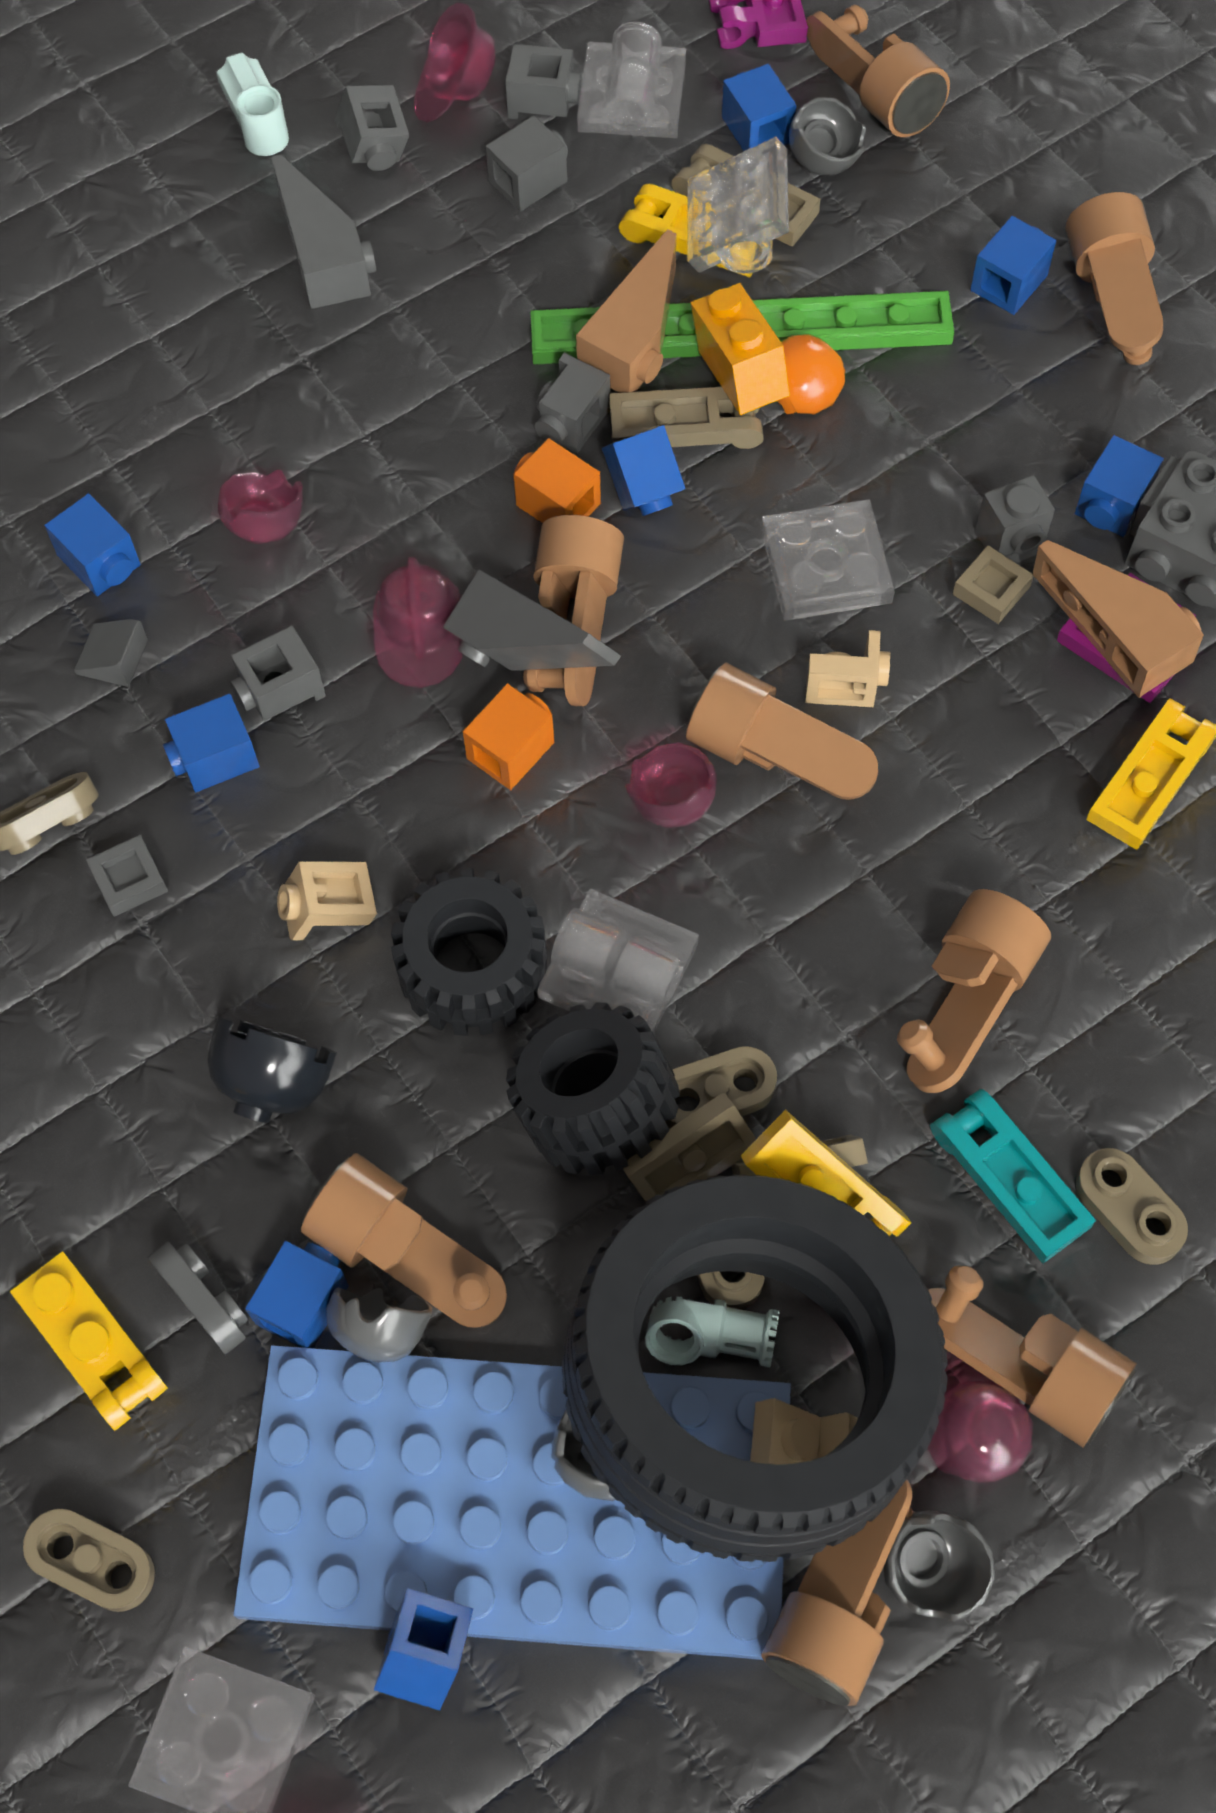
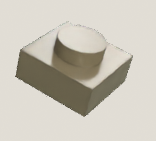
[953,545,1033,624]

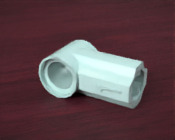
[217,52,289,156]

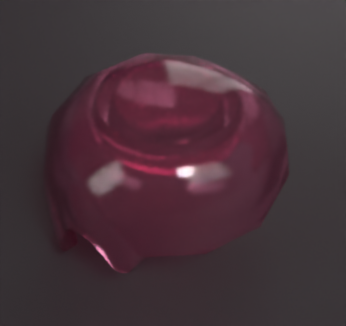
[218,469,303,544]
[625,742,717,828]
[927,1380,1033,1483]

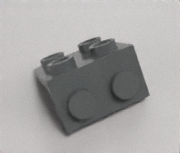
[1125,451,1216,610]

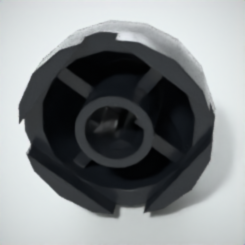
[208,1016,337,1123]

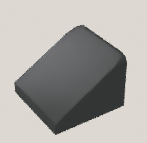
[74,619,148,687]

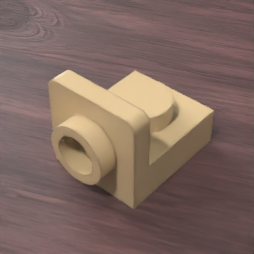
[805,630,890,707]
[277,862,377,940]
[750,1398,858,1464]

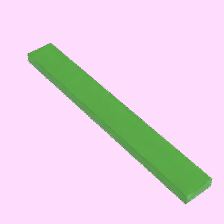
[531,291,954,364]

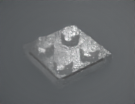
[761,499,895,621]
[128,1646,315,1813]

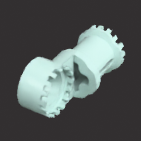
[645,1297,780,1367]

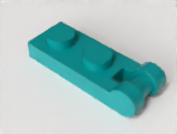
[930,1089,1096,1264]

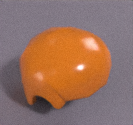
[778,334,845,414]

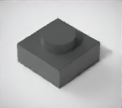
[86,835,168,917]

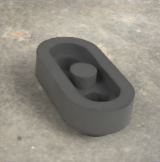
[147,1241,248,1355]

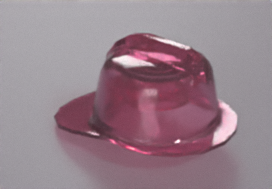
[414,3,496,122]
[373,557,462,688]

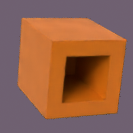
[514,438,601,523]
[463,683,554,790]

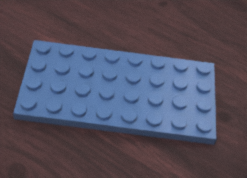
[233,1345,791,1660]

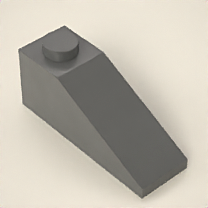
[271,155,377,309]
[443,569,621,671]

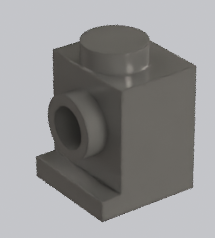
[506,44,582,120]
[334,85,409,171]
[534,353,611,454]
[975,475,1055,566]
[230,625,326,721]

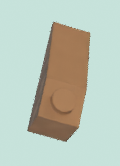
[576,229,676,393]
[1033,540,1204,698]

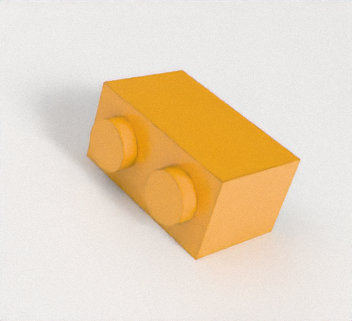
[690,283,790,415]

